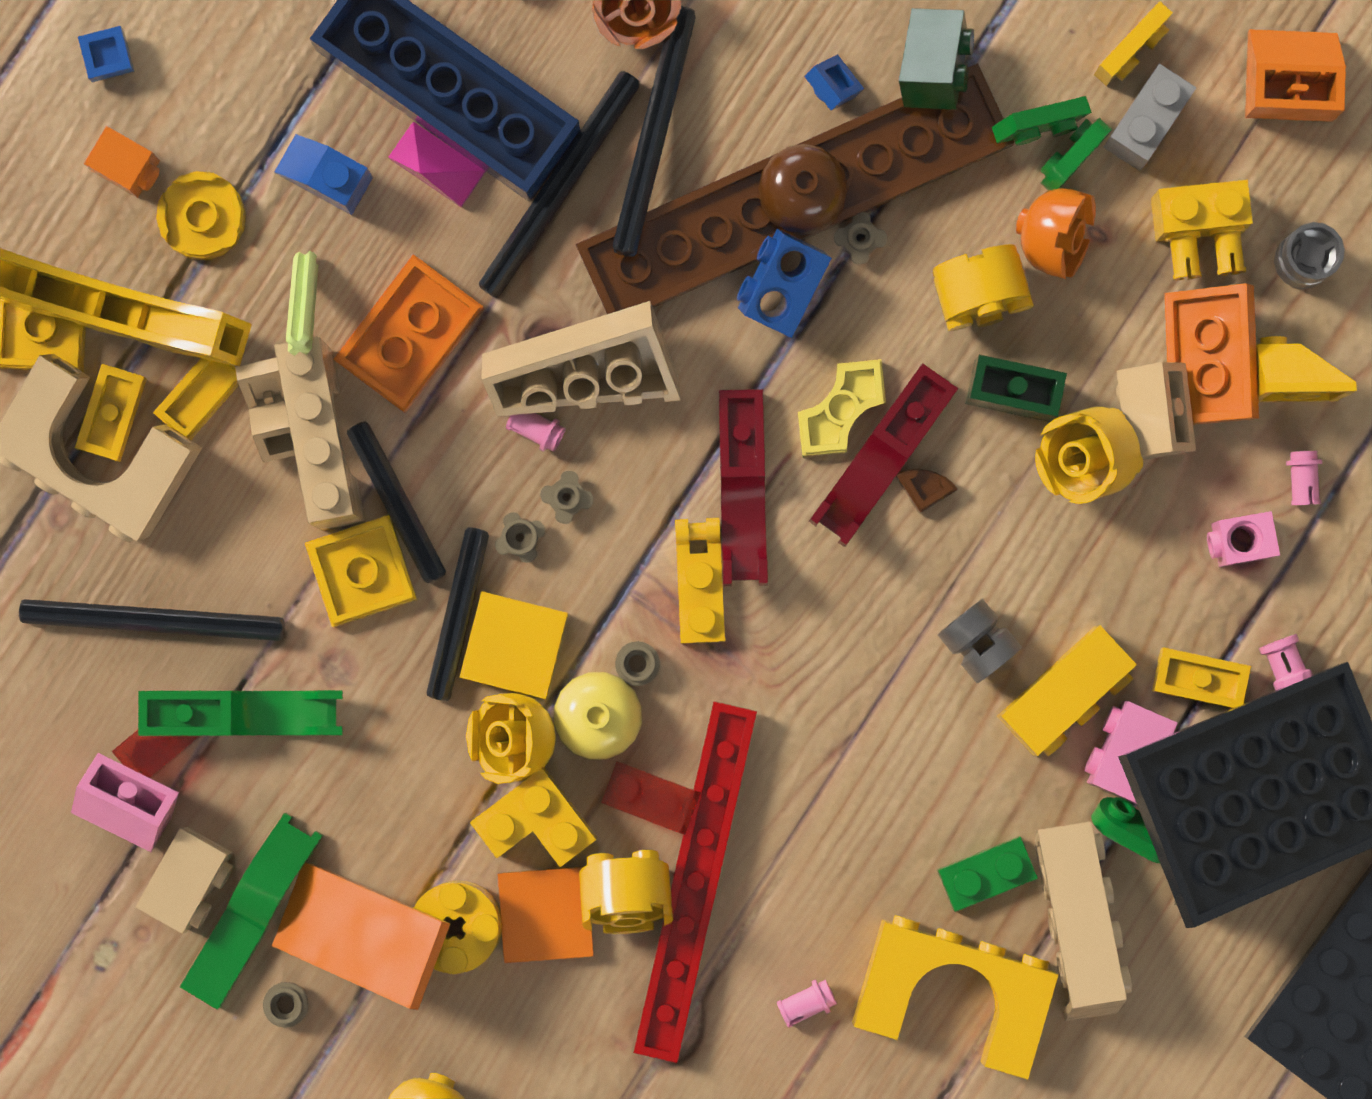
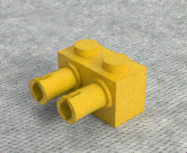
[1151,180,1253,281]

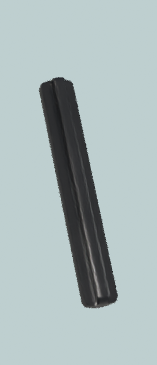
[347,421,446,583]
[426,527,489,701]

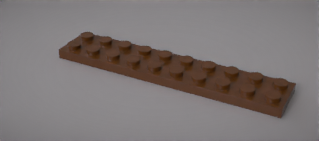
[576,63,1015,314]

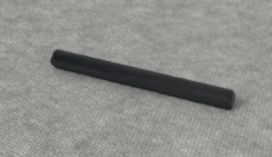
[612,6,696,257]
[479,71,640,298]
[19,599,285,641]

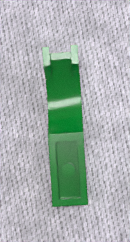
[138,690,343,736]
[180,813,324,1010]

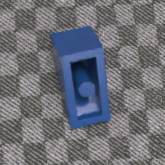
[274,134,373,216]

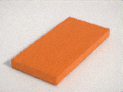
[272,862,450,1010]

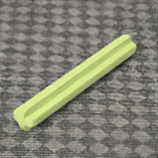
[286,251,319,355]

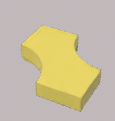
[798,359,886,457]

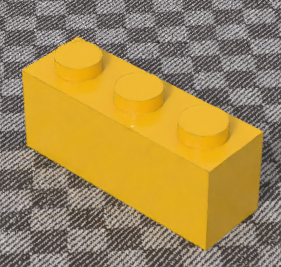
[997,625,1137,756]

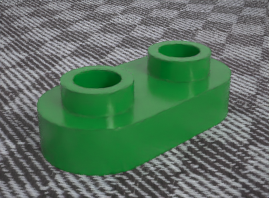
[1040,117,1113,190]
[1091,797,1160,863]

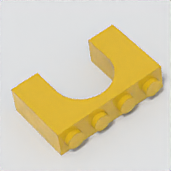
[852,915,1058,1080]

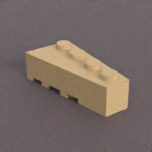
[482,301,681,416]
[1034,821,1132,1022]

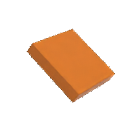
[498,866,594,963]

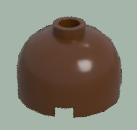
[758,144,848,236]

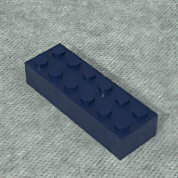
[309,0,580,202]

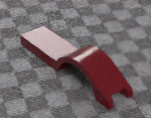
[808,363,959,547]
[719,389,768,587]

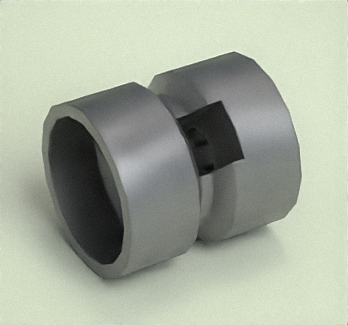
[1274,222,1345,289]
[938,599,1022,683]

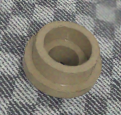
[615,641,660,686]
[263,982,309,1028]

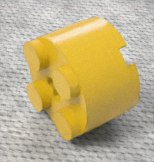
[932,244,1034,331]
[1035,407,1143,504]
[579,850,673,934]
[414,880,502,975]

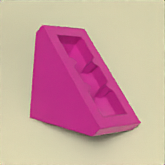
[388,122,486,207]

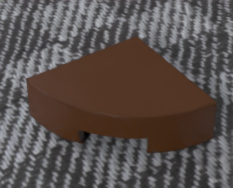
[896,469,958,514]

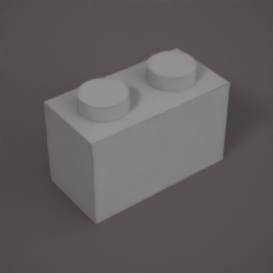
[1103,63,1196,171]

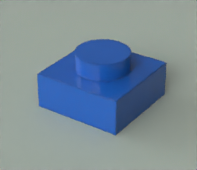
[78,26,135,83]
[804,54,864,111]

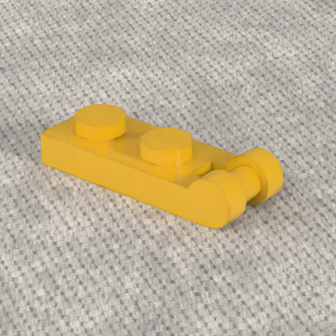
[675,517,725,644]

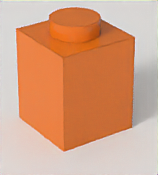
[84,126,160,198]

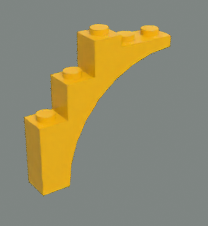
[0,248,252,366]

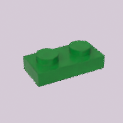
[992,96,1092,146]
[937,836,1038,912]

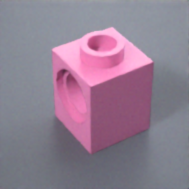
[1207,511,1280,567]

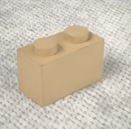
[1116,362,1196,459]
[135,827,234,934]

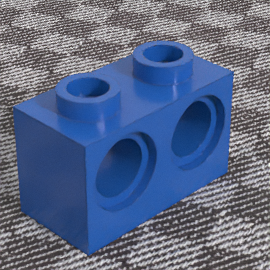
[737,228,832,338]

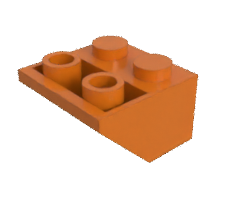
[1245,29,1346,122]

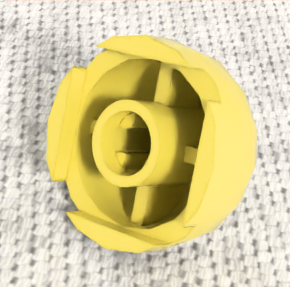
[554,672,642,760]

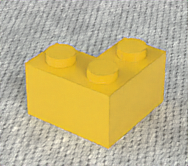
[470,767,598,867]

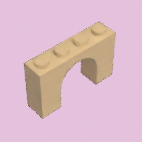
[274,336,365,531]
[0,354,202,542]

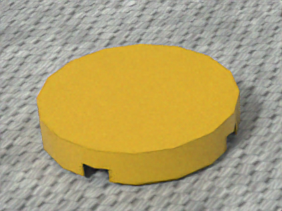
[156,171,246,260]

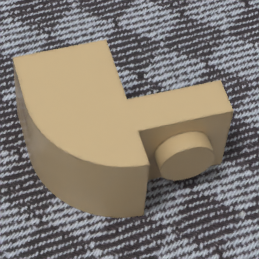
[235,358,295,463]

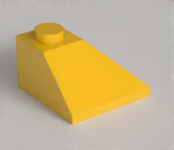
[1256,336,1357,402]

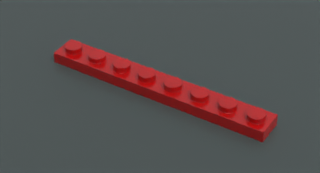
[633,701,757,1063]

